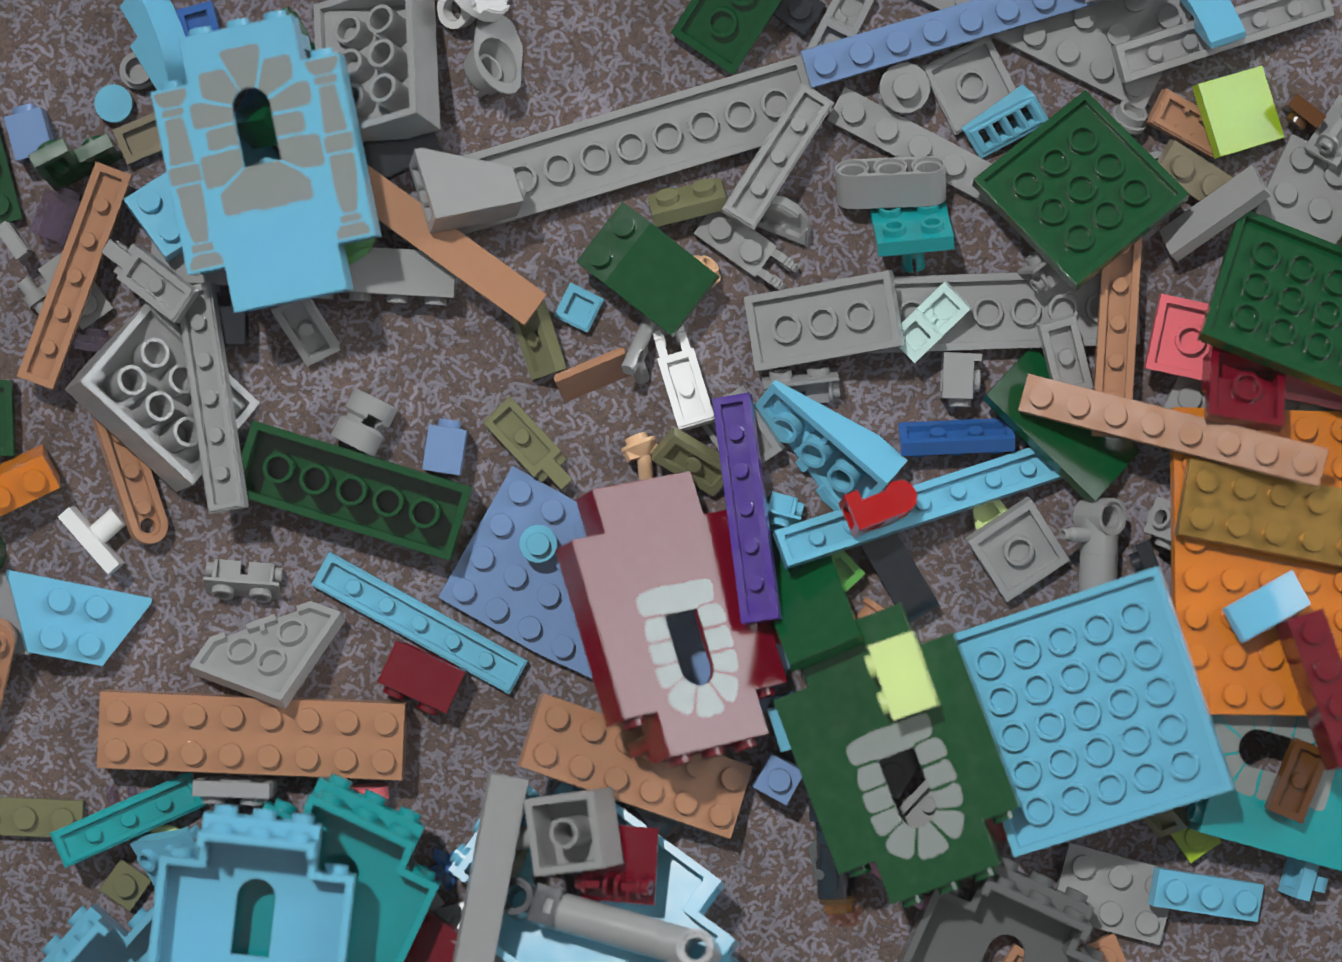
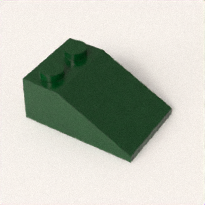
[576,202,719,337]

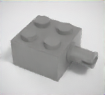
[515,786,623,877]

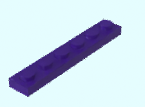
[712,392,782,625]

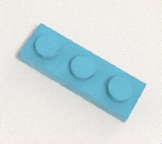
[1148,867,1264,922]

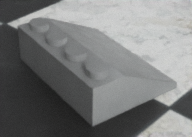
[314,0,440,142]
[65,302,260,492]

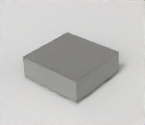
[0,221,34,262]

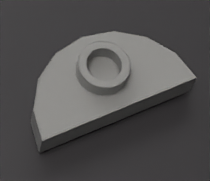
[757,195,811,246]

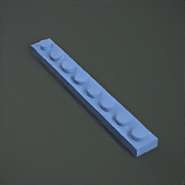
[800,0,1102,89]

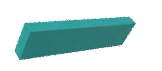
[49,772,206,869]

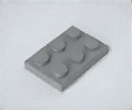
[1056,842,1169,945]

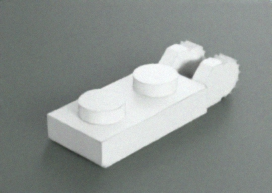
[652,325,715,431]

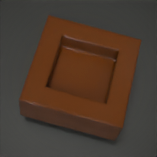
[1281,93,1327,132]

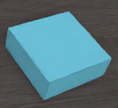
[554,282,604,333]

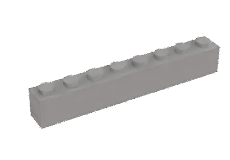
[151,242,457,306]

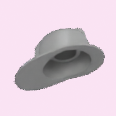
[463,15,523,97]

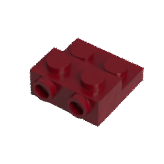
[1201,346,1286,433]

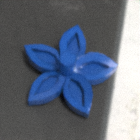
[429,848,456,891]

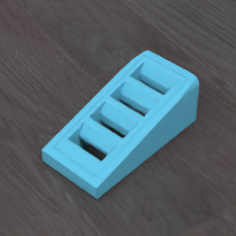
[961,84,1049,158]

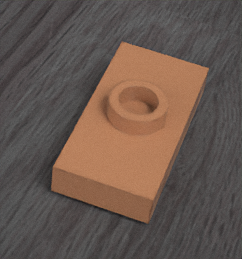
[1146,89,1214,158]

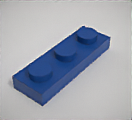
[898,418,1015,457]

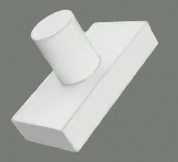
[58,506,126,574]

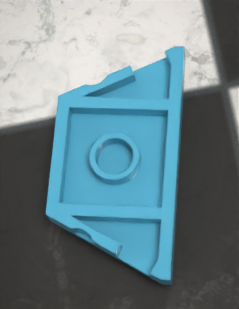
[6,569,152,666]

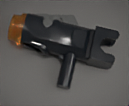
[808,797,858,914]

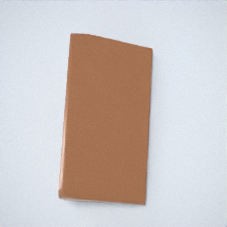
[553,347,630,402]

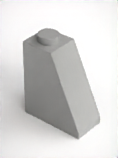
[409,148,526,234]

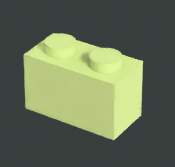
[865,631,940,720]

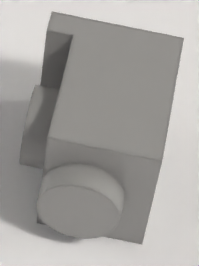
[939,352,982,407]

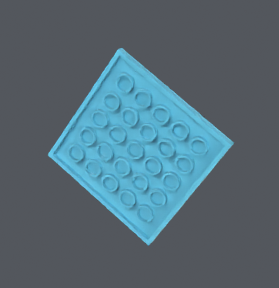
[956,566,1235,857]

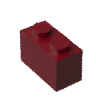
[377,639,467,716]

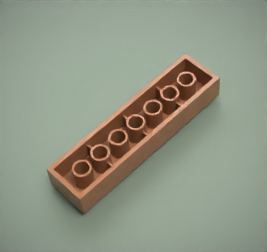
[97,689,408,780]

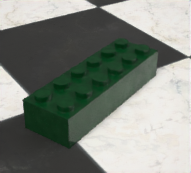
[241,420,474,561]

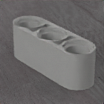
[835,156,947,209]

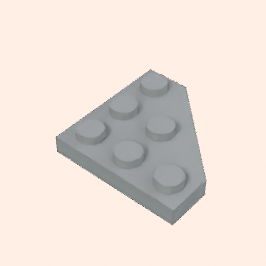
[189,601,345,709]

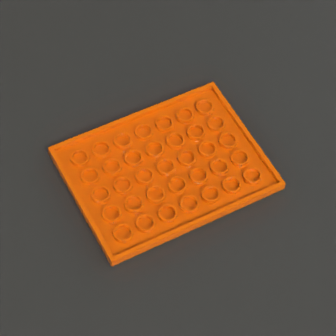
[1170,407,1342,717]

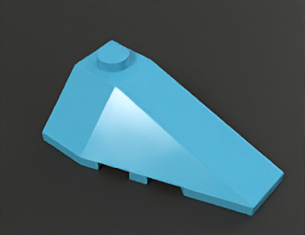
[755,380,908,511]

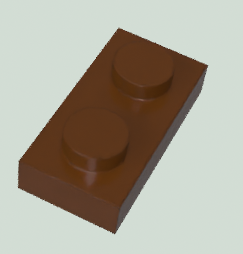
[1263,737,1325,824]

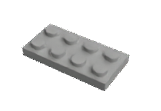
[744,270,904,372]

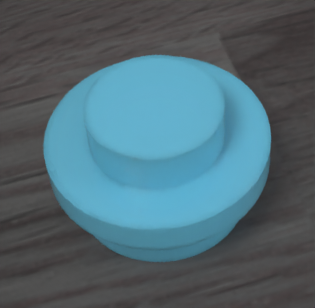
[519,525,557,563]

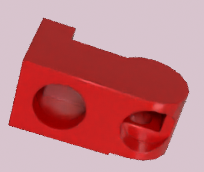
[838,480,917,538]

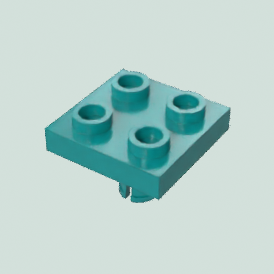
[870,201,954,273]

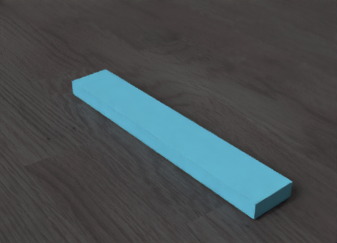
[311,552,528,694]

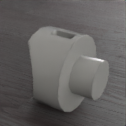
[878,62,930,115]

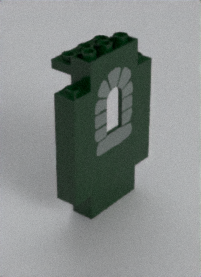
[773,603,1022,908]

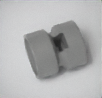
[330,387,398,456]

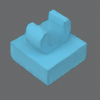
[1278,856,1329,901]

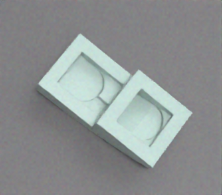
[899,280,972,363]

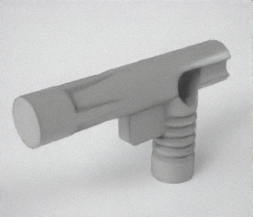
[621,316,656,384]

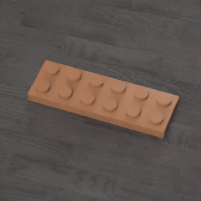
[517,693,753,839]

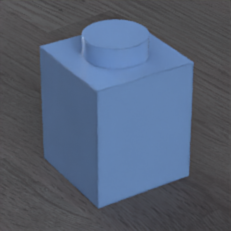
[4,103,54,164]
[422,418,468,475]
[752,750,802,805]

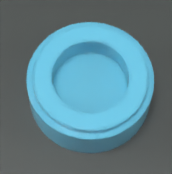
[94,84,134,123]

